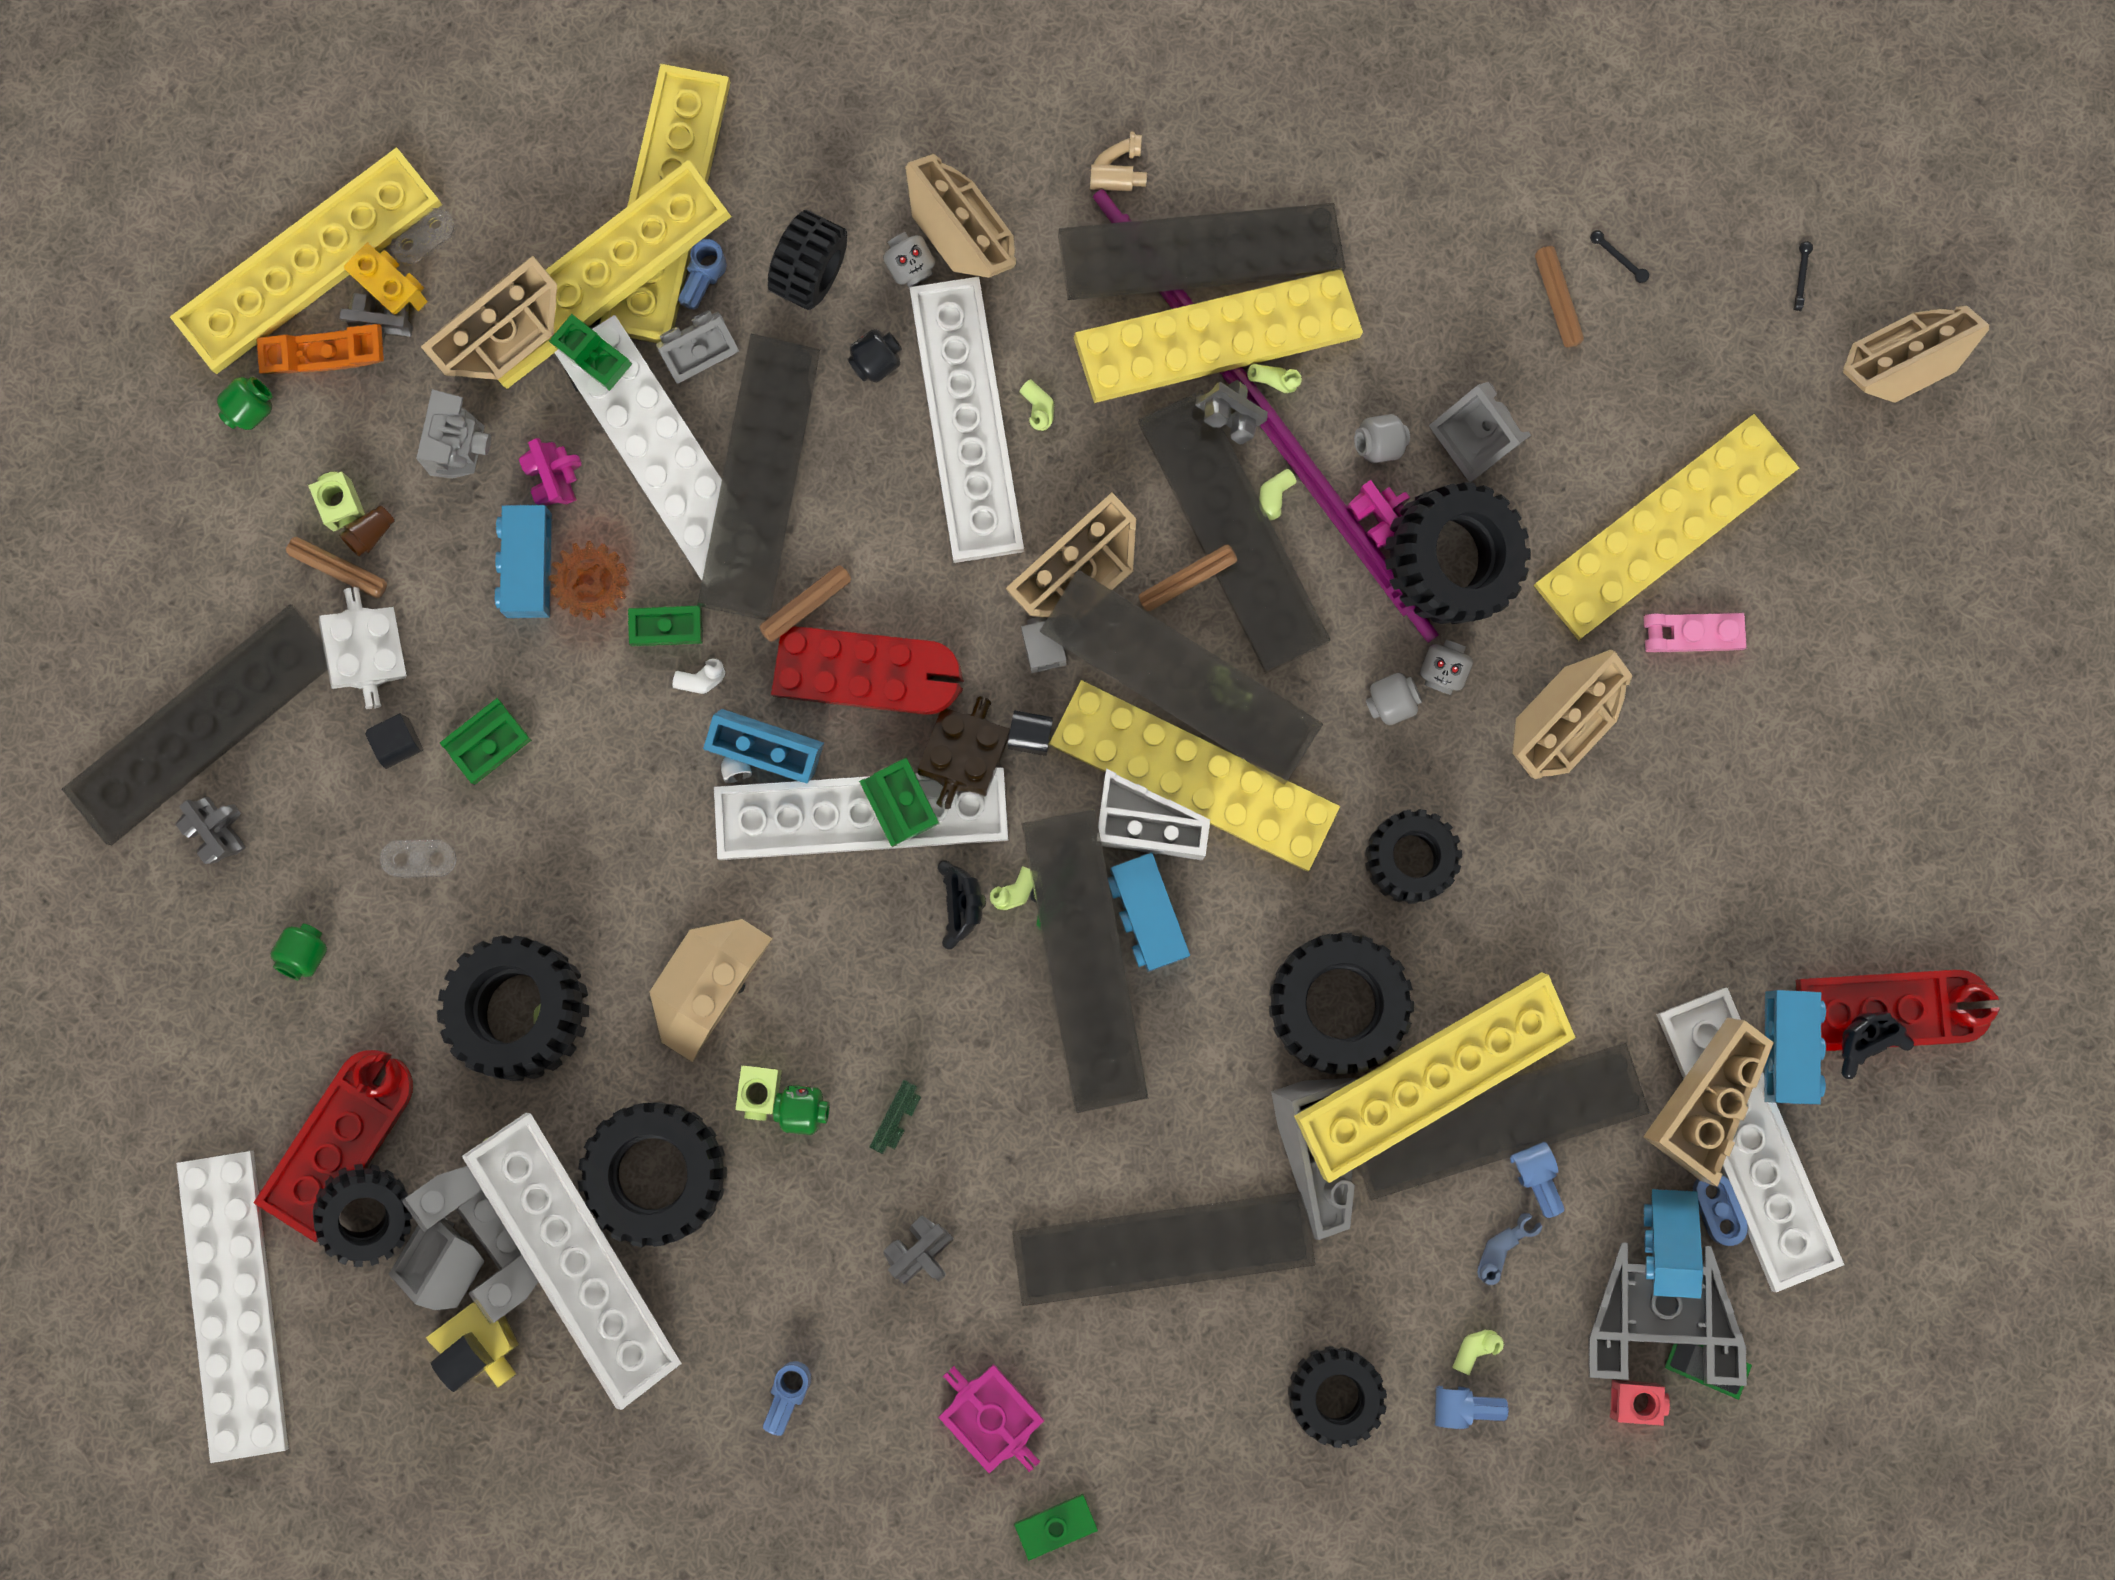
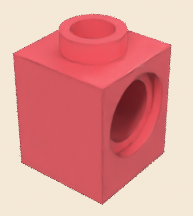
[1610,1380,1670,1426]

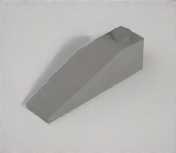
[1271,1078,1356,1240]

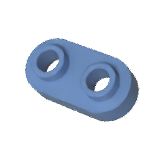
[1693,1175,1748,1246]

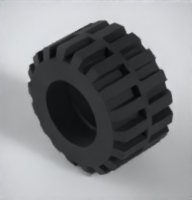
[768,210,847,310]
[1365,809,1462,904]
[313,1164,413,1267]
[1288,1346,1387,1448]

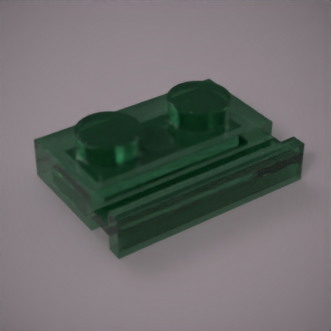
[869,1080,922,1154]

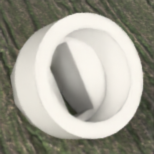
[721,757,752,783]

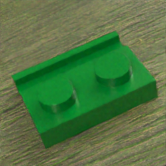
[440,698,532,785]
[859,758,940,847]

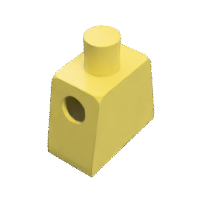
[426,1302,519,1388]

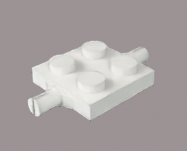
[319,587,406,709]

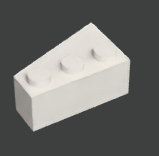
[1095,768,1210,860]

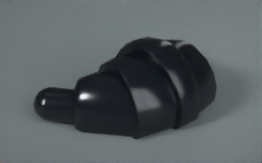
[937,860,986,950]
[1841,1012,1914,1079]

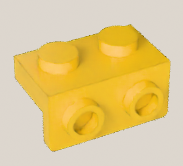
[344,242,428,315]

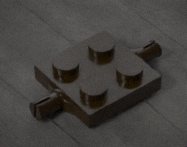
[918,696,1010,809]

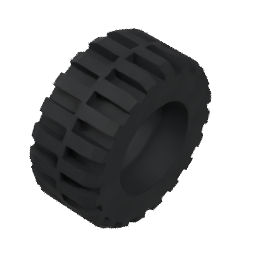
[1385,482,1531,624]
[1269,932,1414,1074]
[437,935,589,1081]
[578,1102,727,1247]

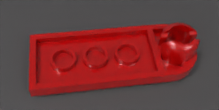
[771,626,964,715]
[1795,970,2000,1051]
[253,1050,413,1242]

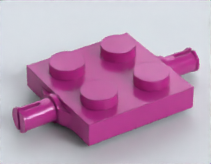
[938,1363,1044,1474]

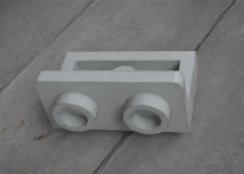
[655,310,739,384]

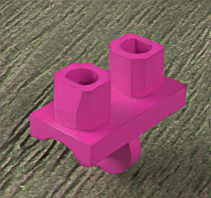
[519,438,581,506]
[1347,480,1410,549]

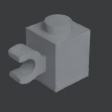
[1021,617,1088,674]

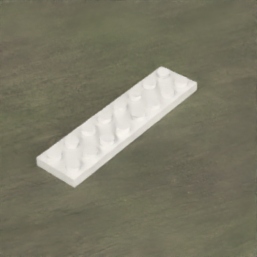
[909,277,1024,563]
[554,315,770,592]
[714,768,1008,860]
[1656,988,1844,1292]
[462,1113,682,1410]
[176,1151,289,1463]

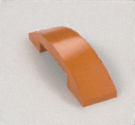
[257,324,384,374]

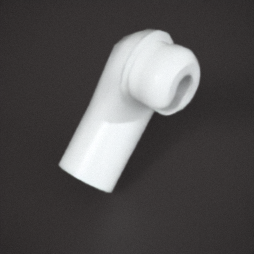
[673,659,725,694]

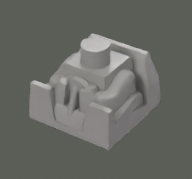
[1429,382,1531,483]
[416,389,491,479]
[388,1218,484,1310]

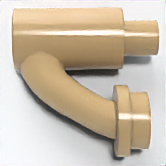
[1090,131,1147,191]

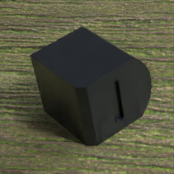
[1008,710,1053,756]
[365,713,423,769]
[430,1332,494,1392]

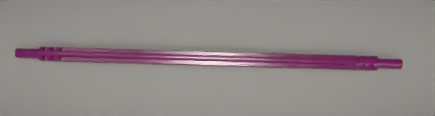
[1092,189,1439,643]

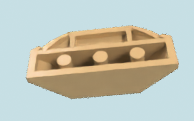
[906,154,1016,278]
[421,256,557,380]
[1843,306,1989,403]
[1006,492,1136,620]
[1513,650,1632,779]
[649,919,773,1062]

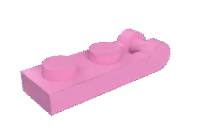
[1643,613,1747,652]

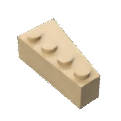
[1643,1018,1774,1187]

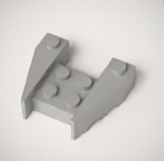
[402,1166,538,1324]
[1588,1243,1747,1386]

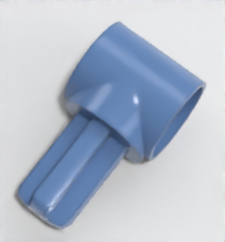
[678,239,727,309]
[1510,1142,1564,1218]
[763,1361,811,1436]
[1435,1386,1509,1429]

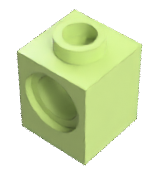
[308,472,365,532]
[735,1065,782,1121]

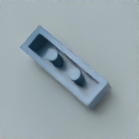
[495,505,552,618]
[703,709,824,784]
[1106,853,1190,972]
[1764,990,1826,1105]
[1643,1189,1703,1298]

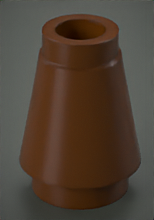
[339,505,395,557]

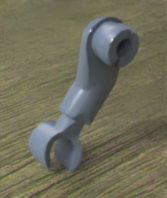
[1477,1213,1542,1285]

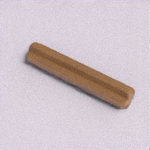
[1535,246,1584,348]
[286,537,387,598]
[1138,545,1237,611]
[759,565,851,642]

